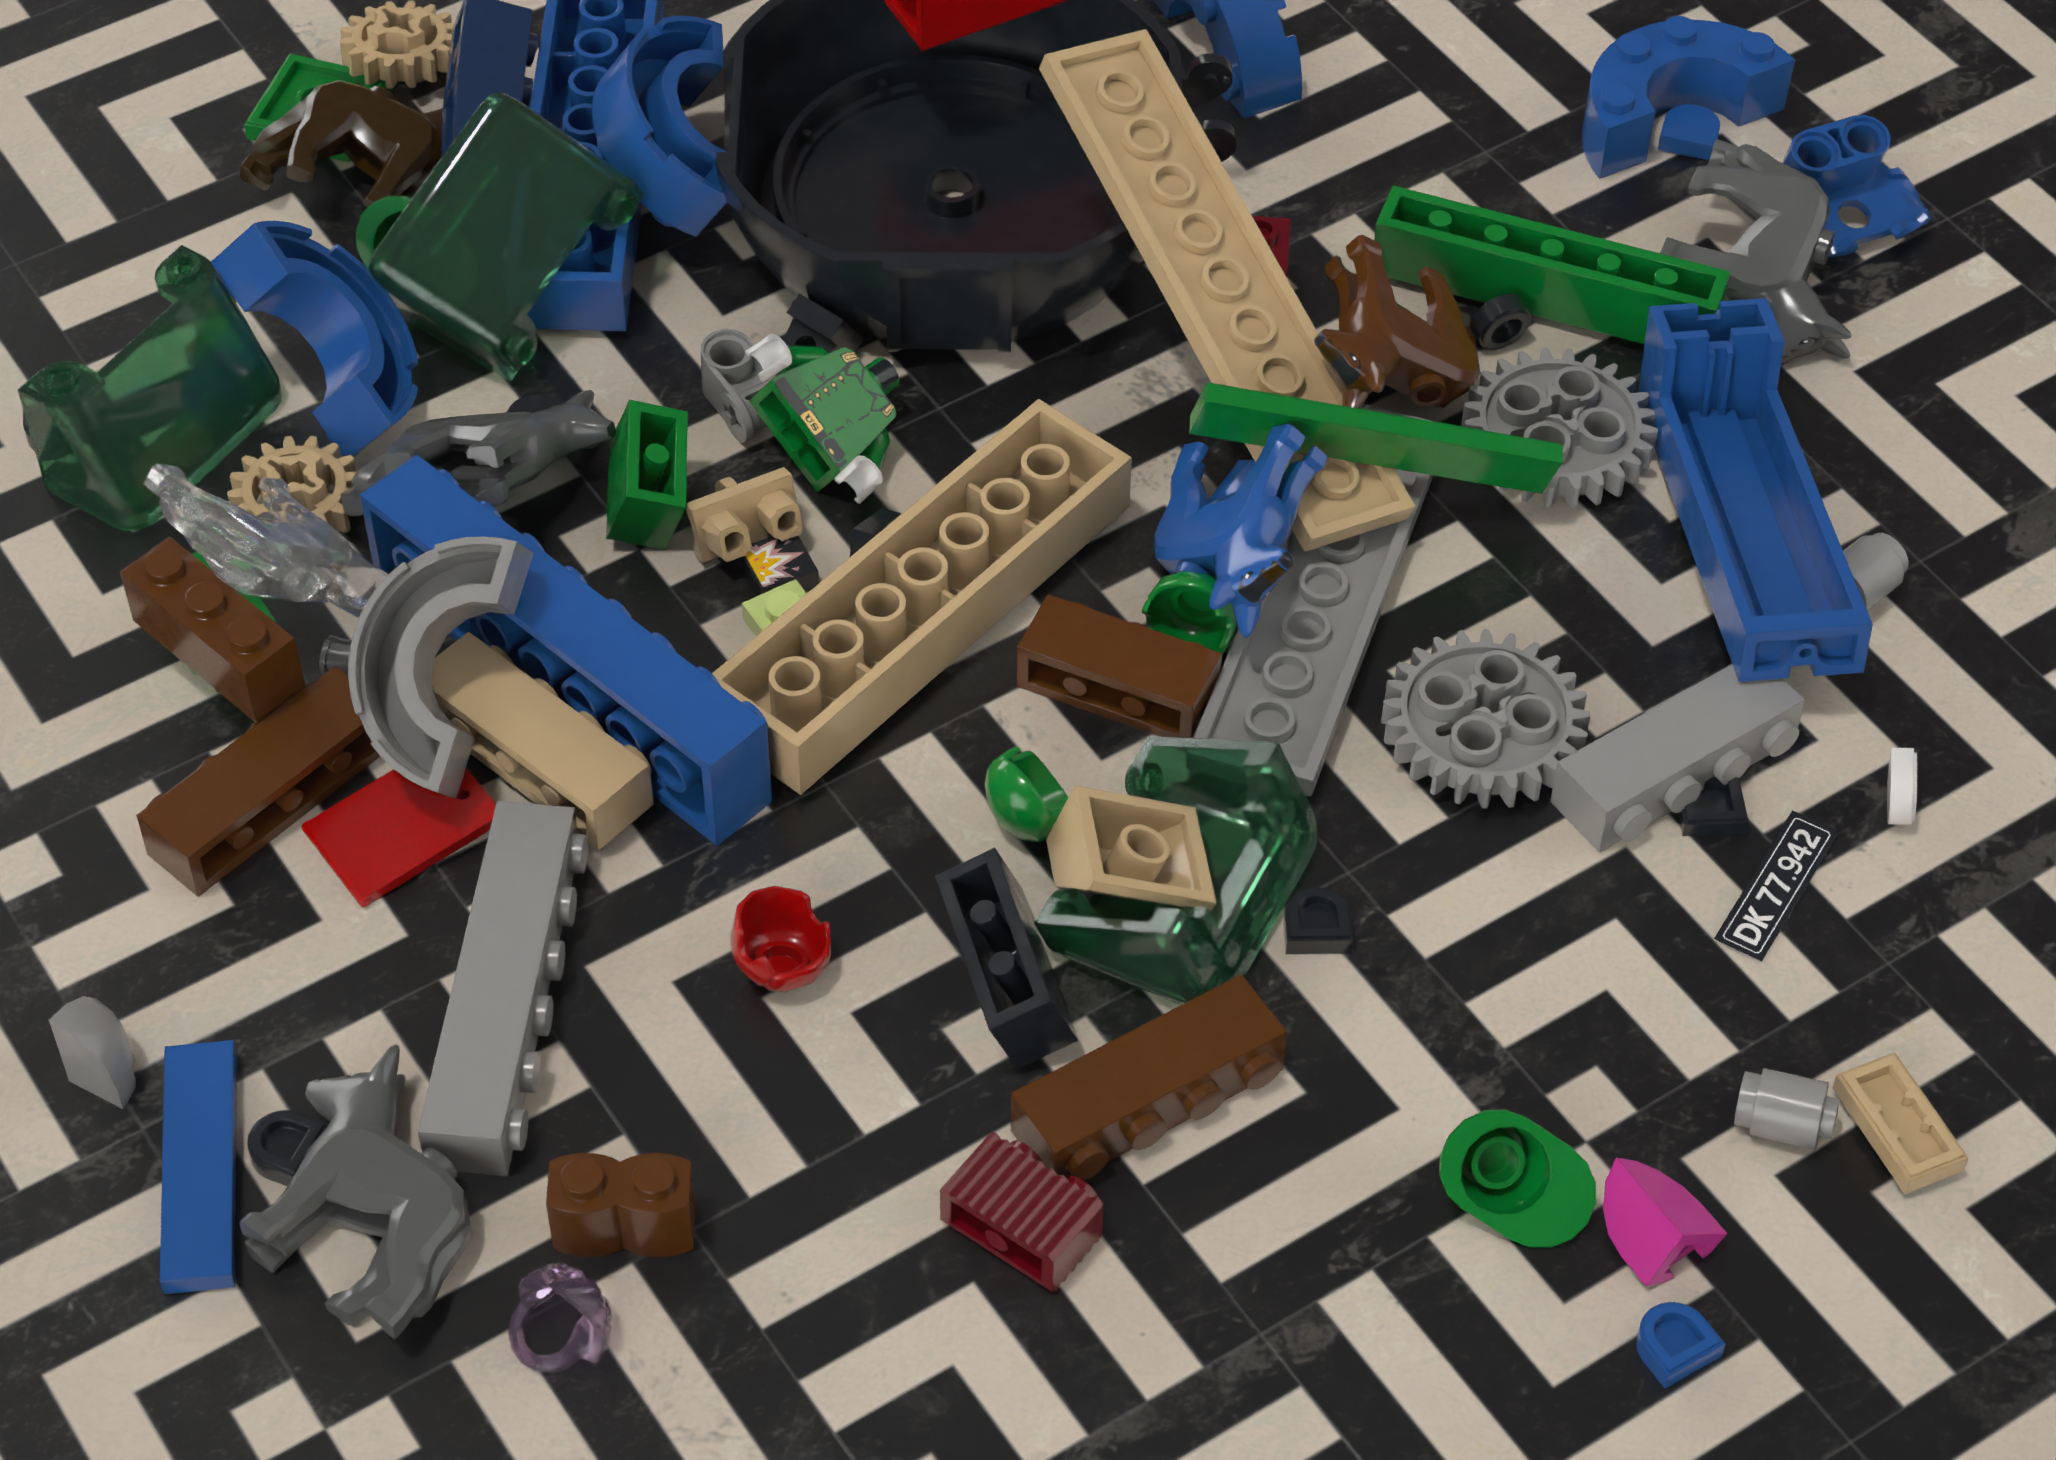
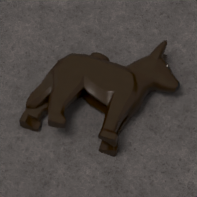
[240,80,443,207]

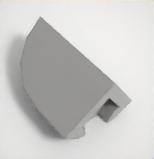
[49,996,136,1110]

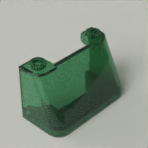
[369,92,644,382]
[18,245,282,531]
[1034,736,1317,1005]

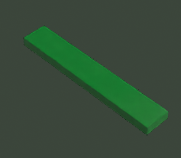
[1189,383,1563,494]

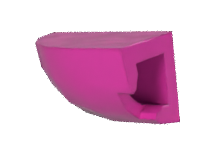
[1603,1158,1727,1287]

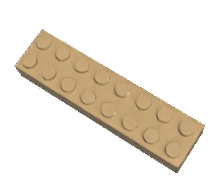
[712,399,1132,795]

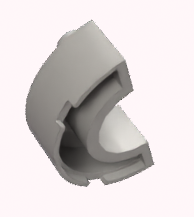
[348,536,534,799]

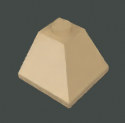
[1046,785,1216,912]

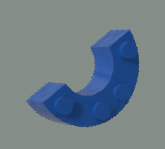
[1149,0,1302,119]
[592,16,727,237]
[1582,16,1795,179]
[211,220,418,458]

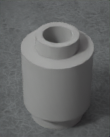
[1843,533,1909,611]
[1734,1068,1840,1150]

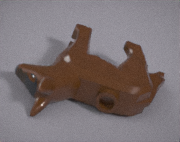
[1314,235,1481,409]

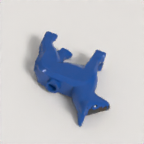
[1154,424,1329,638]

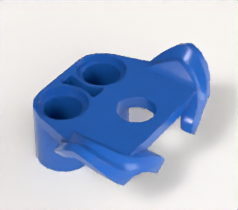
[1782,115,1932,257]

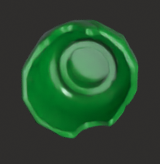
[1141,571,1236,655]
[985,747,1068,843]

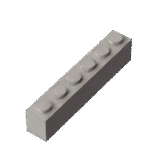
[418,801,588,1176]

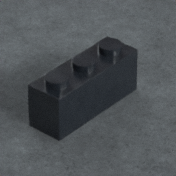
[935,847,1079,1069]

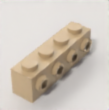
[432,632,654,851]

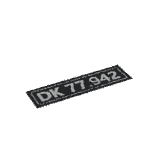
[1713,810,1839,962]

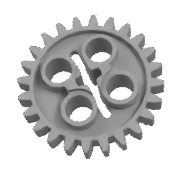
[1461,348,1658,508]
[1381,629,1590,808]

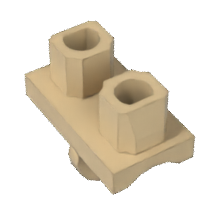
[686,467,803,563]

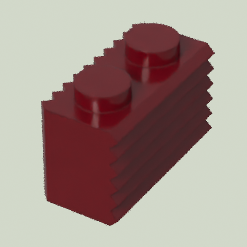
[940,1132,1104,1292]

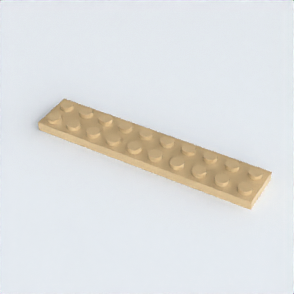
[1039,29,1416,552]

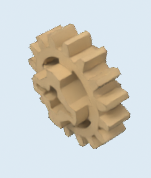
[340,0,454,89]
[227,436,358,553]

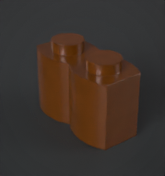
[546,1153,696,1257]

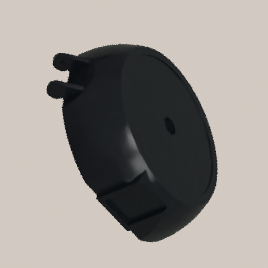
[716,0,1237,352]

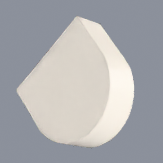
[1887,747,1917,825]

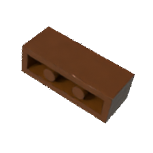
[120,537,306,723]
[1017,594,1222,747]

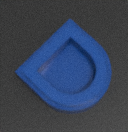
[1657,104,1720,160]
[1636,1302,1726,1389]

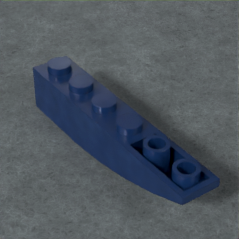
[442,0,538,315]

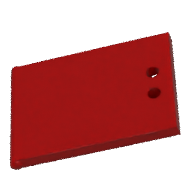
[301,768,496,907]

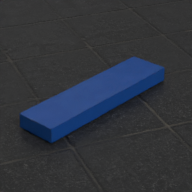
[160,1040,237,1294]

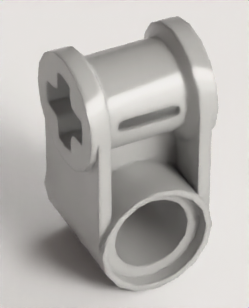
[700,329,777,443]

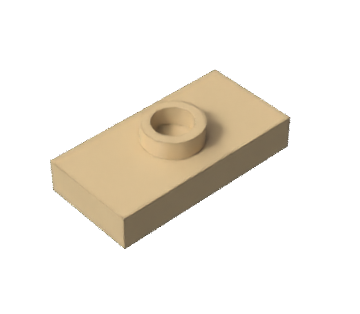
[1832,1052,1969,1194]

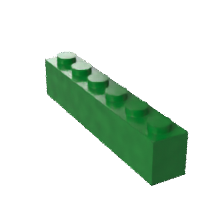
[1374,185,1731,344]

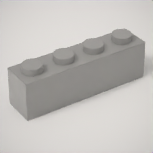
[1550,664,1805,852]

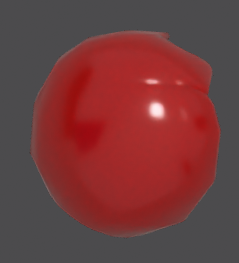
[730,886,832,992]

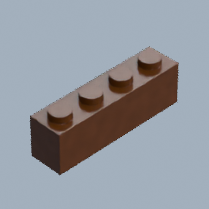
[136,666,380,897]
[1011,974,1287,1181]

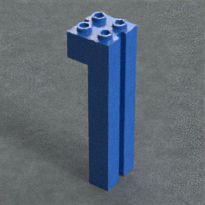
[1639,298,1873,682]

